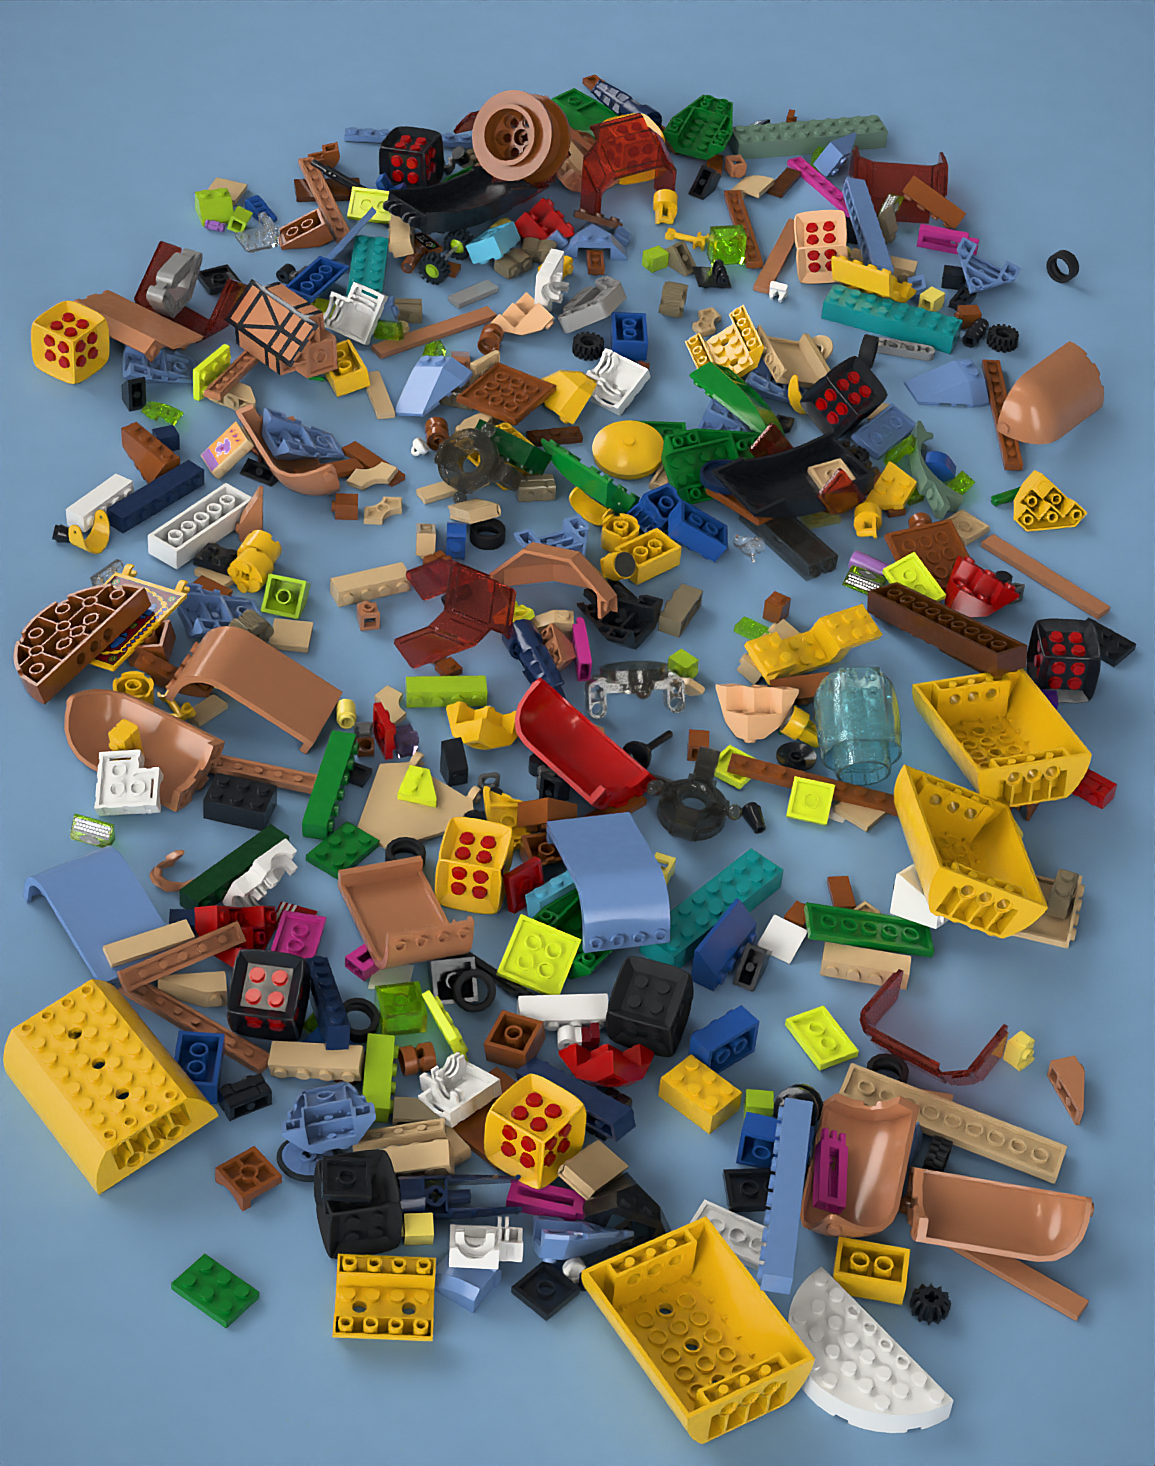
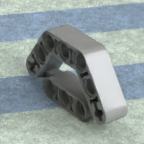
[146,248,203,318]
[558,276,627,333]

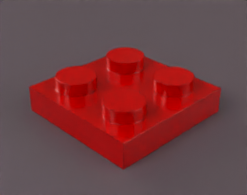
[373,702,396,760]
[503,856,544,914]

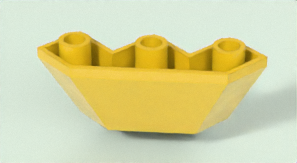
[541,370,597,425]
[1014,470,1087,532]
[446,701,518,750]

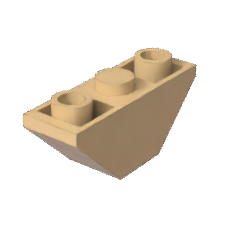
[208,382,256,410]

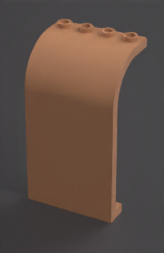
[165,626,343,754]
[338,856,475,970]

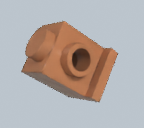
[724,154,747,178]
[356,600,380,631]

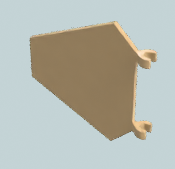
[358,751,482,850]

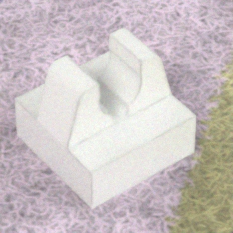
[769,281,788,303]

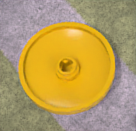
[592,420,664,480]

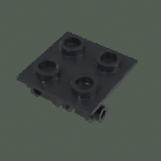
[692,259,731,288]

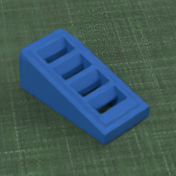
[245,195,277,225]

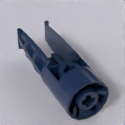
[591,79,662,128]
[502,619,567,700]
[397,1174,522,1221]

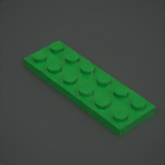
[804,902,934,958]

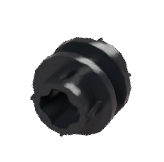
[774,1084,823,1126]

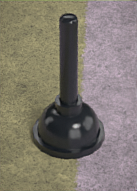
[623,730,673,769]

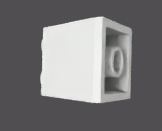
[890,864,949,929]

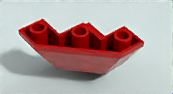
[514,198,576,240]
[944,555,1020,617]
[194,905,277,967]
[558,1043,654,1087]

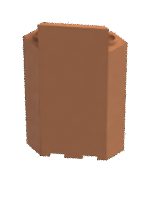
[73,290,204,362]

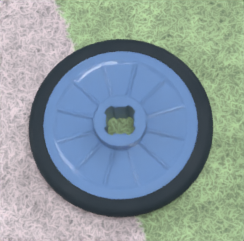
[276,1140,337,1182]

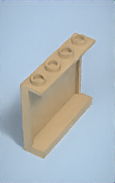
[756,325,830,388]
[1012,875,1085,949]

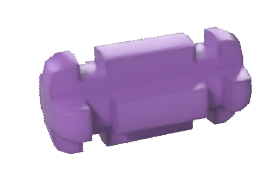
[204,220,226,232]

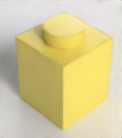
[918,286,945,312]
[401,1213,434,1246]

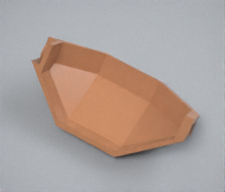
[486,542,618,619]

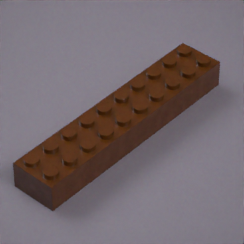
[867,582,1027,677]

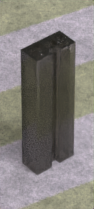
[739,515,838,581]

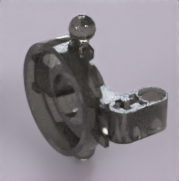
[433,423,524,504]
[584,661,685,719]
[647,746,743,842]

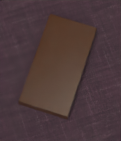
[294,178,360,202]

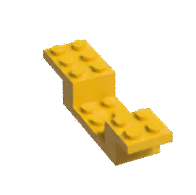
[744,604,883,685]

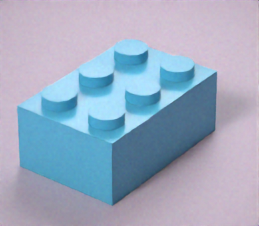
[466,221,521,265]

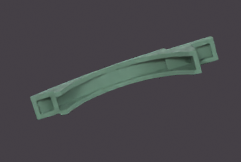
[908,420,964,520]

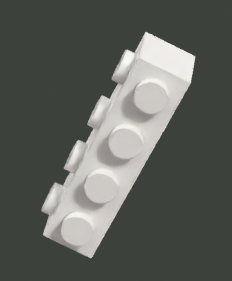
[66,474,134,532]
[516,993,608,1031]

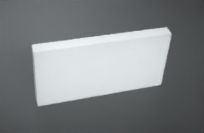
[690,1199,768,1271]

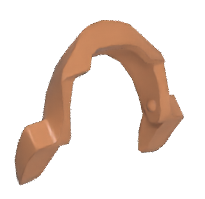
[149,850,194,892]

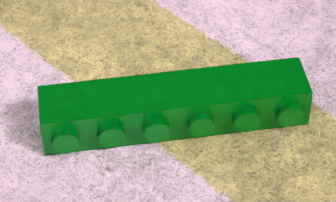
[302,730,360,840]

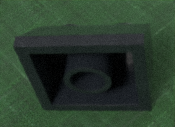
[427,956,478,1005]

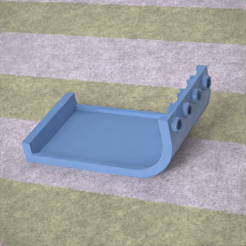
[547,812,670,953]
[23,846,175,988]

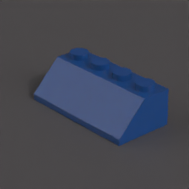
[286,256,349,303]
[691,898,757,991]

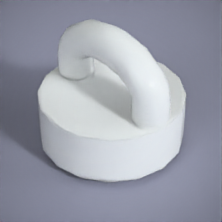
[411,437,429,457]
[562,1257,586,1283]

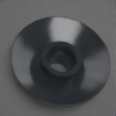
[776,742,817,771]

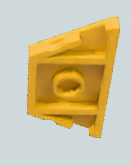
[864,461,917,510]
[483,786,531,851]

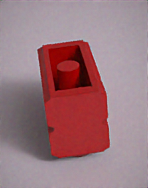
[1072,768,1117,809]

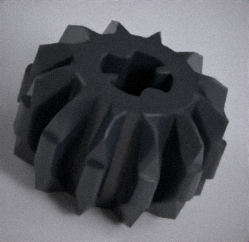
[909,1283,951,1326]

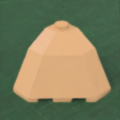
[491,292,555,336]
[716,683,799,743]

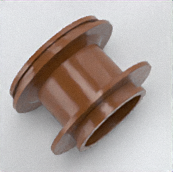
[472,90,571,184]

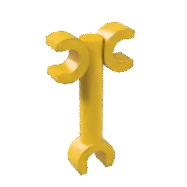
[665,228,710,251]
[157,685,197,721]

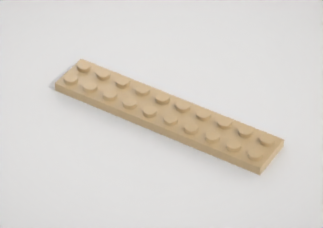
[839,1063,1067,1184]

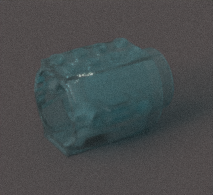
[814,667,902,786]

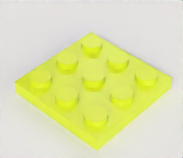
[496,914,582,995]

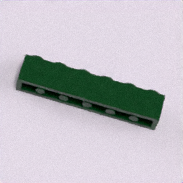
[179,824,289,909]

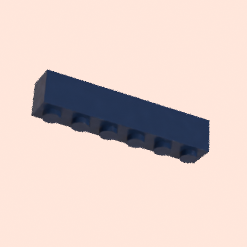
[107,460,204,533]
[305,956,351,1050]
[516,1057,636,1142]

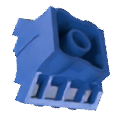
[626,483,681,533]

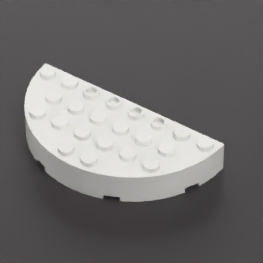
[787,1267,953,1433]

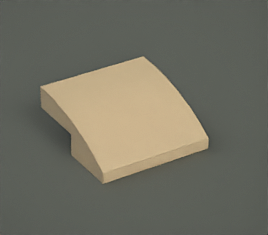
[731,175,774,198]

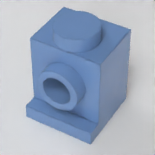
[907,274,927,301]
[380,296,399,325]

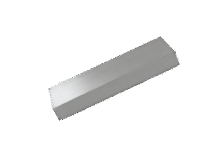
[448,279,498,309]

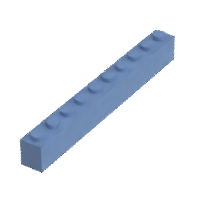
[842,177,894,275]
[757,1097,813,1295]

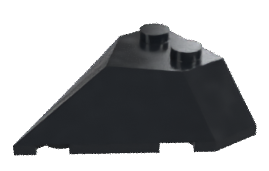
[577,595,663,650]
[583,1172,672,1240]

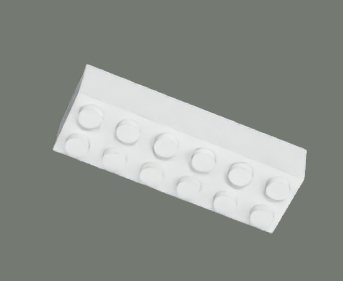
[148,483,252,569]

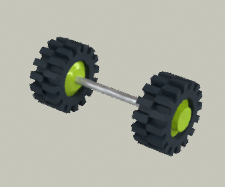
[418,229,474,285]

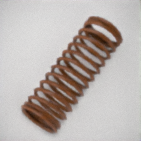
[401,244,426,274]

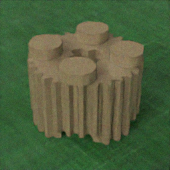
[658,281,688,318]
[228,609,274,643]

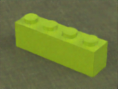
[405,675,488,708]
[362,1033,399,1123]

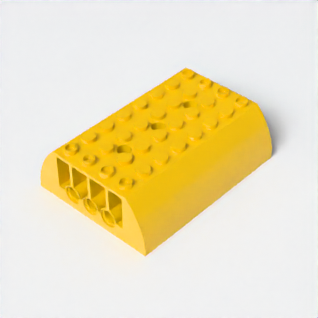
[912,668,1092,808]
[894,764,1048,939]
[3,979,219,1195]
[581,1216,815,1444]

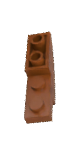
[133,649,214,698]

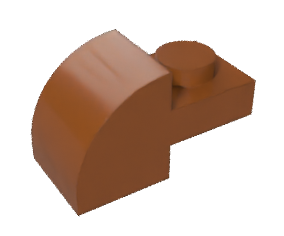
[307,142,340,168]

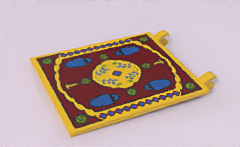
[89,564,190,672]

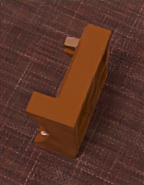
[215,1146,282,1211]

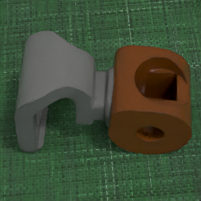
[354,722,374,757]

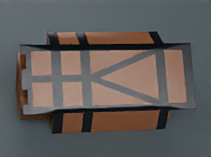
[224,279,338,379]

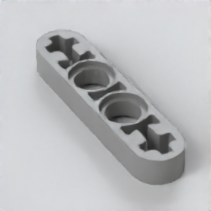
[877,337,935,361]

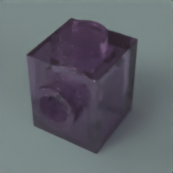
[394,724,419,758]

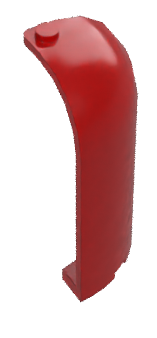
[515,678,658,810]

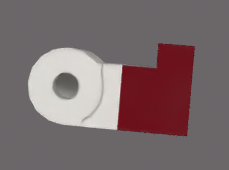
[557,1023,600,1051]

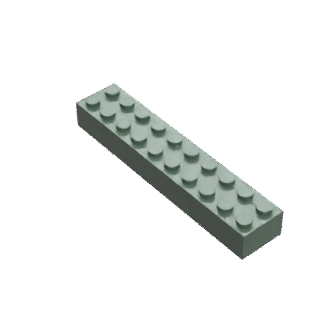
[728,115,888,160]

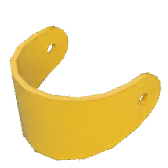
[788,375,807,415]
[569,487,614,526]
[68,510,110,554]

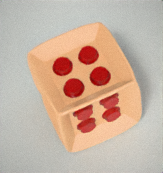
[794,210,849,284]

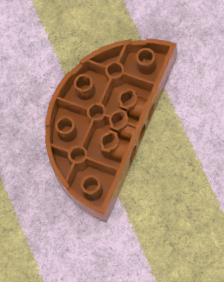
[13,584,151,705]

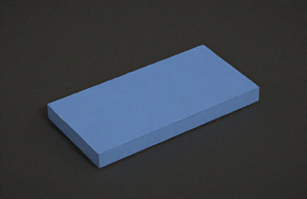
[325,207,376,260]
[851,403,916,461]

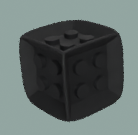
[606,956,694,1057]
[314,1149,402,1259]

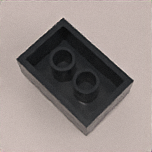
[203,773,277,831]

